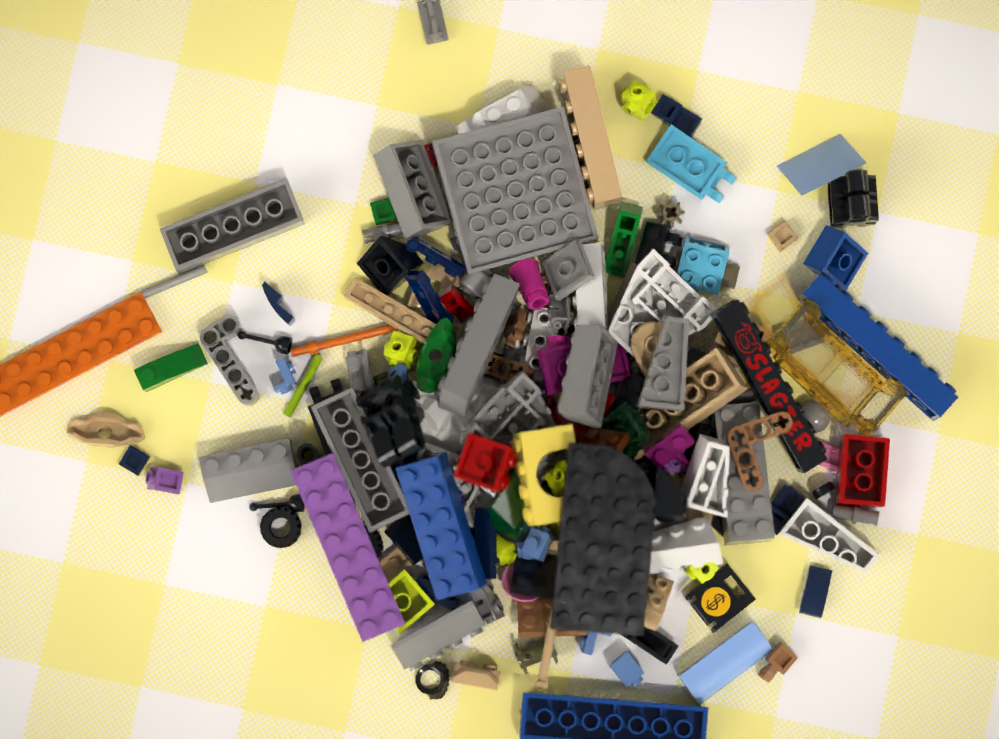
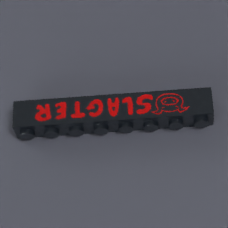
[710,300,827,473]

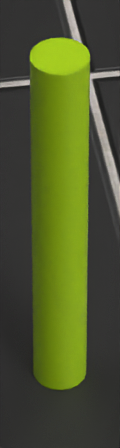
[283,354,323,418]

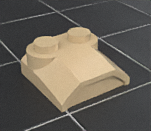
[451,660,500,690]

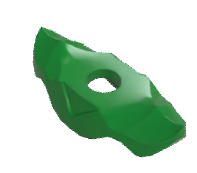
[416,318,456,393]

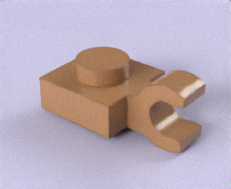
[757,641,798,683]

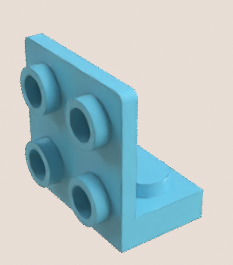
[677,236,729,295]

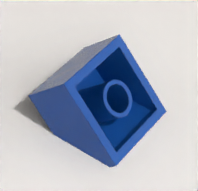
[803,225,868,291]

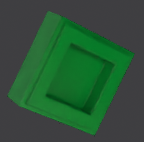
[370,198,398,226]

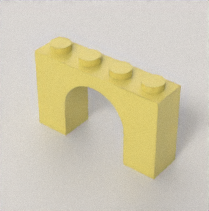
[511,424,575,526]

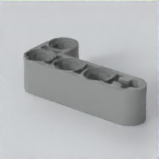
[200,315,259,406]

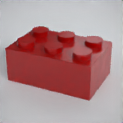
[835,434,890,508]

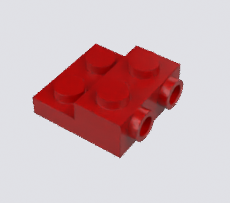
[453,433,518,493]

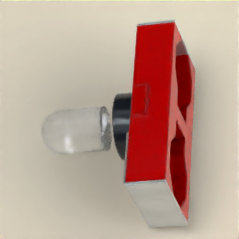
[437,285,475,322]

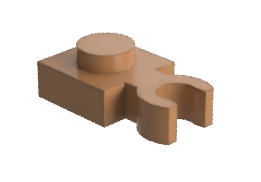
[505,307,527,348]

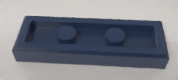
[475,507,497,579]

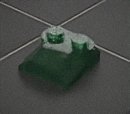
[601,402,650,459]

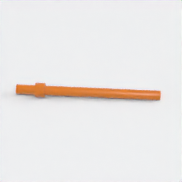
[290,324,399,357]

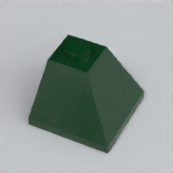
[488,470,529,541]

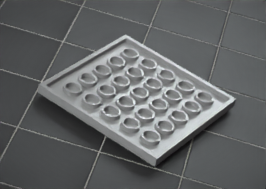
[432,106,599,275]

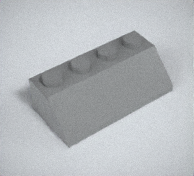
[373,140,453,239]
[558,324,618,429]
[199,438,296,503]
[390,600,485,671]

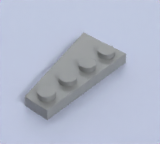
[637,316,689,411]

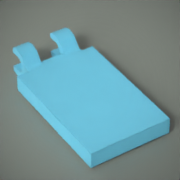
[646,124,737,203]

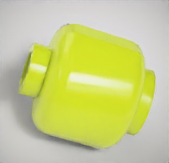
[497,533,517,566]

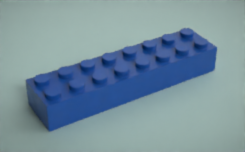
[798,274,959,421]
[519,692,708,739]

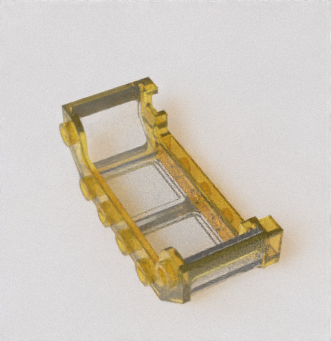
[766,298,907,436]

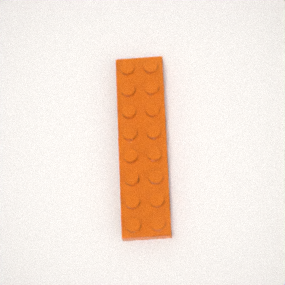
[0,291,162,417]

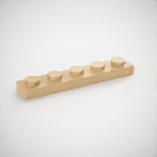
[344,277,442,355]

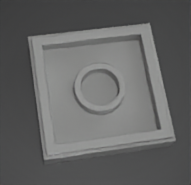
[541,238,595,301]

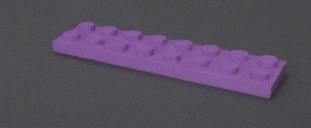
[290,453,405,642]

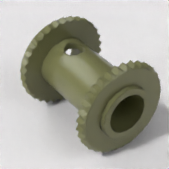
[515,641,558,674]

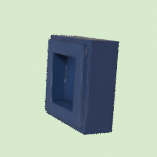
[119,445,150,476]

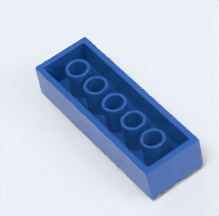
[396,451,487,600]

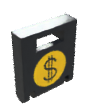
[684,563,756,633]

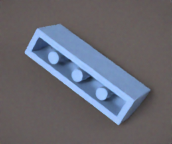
[678,621,772,706]

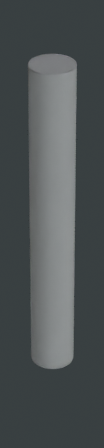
[141,265,208,298]

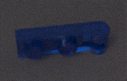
[406,237,466,278]
[405,271,453,324]

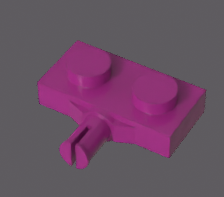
[644,423,695,468]

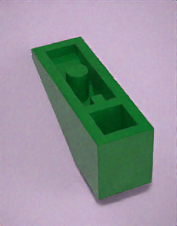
[606,201,643,278]
[134,343,208,393]

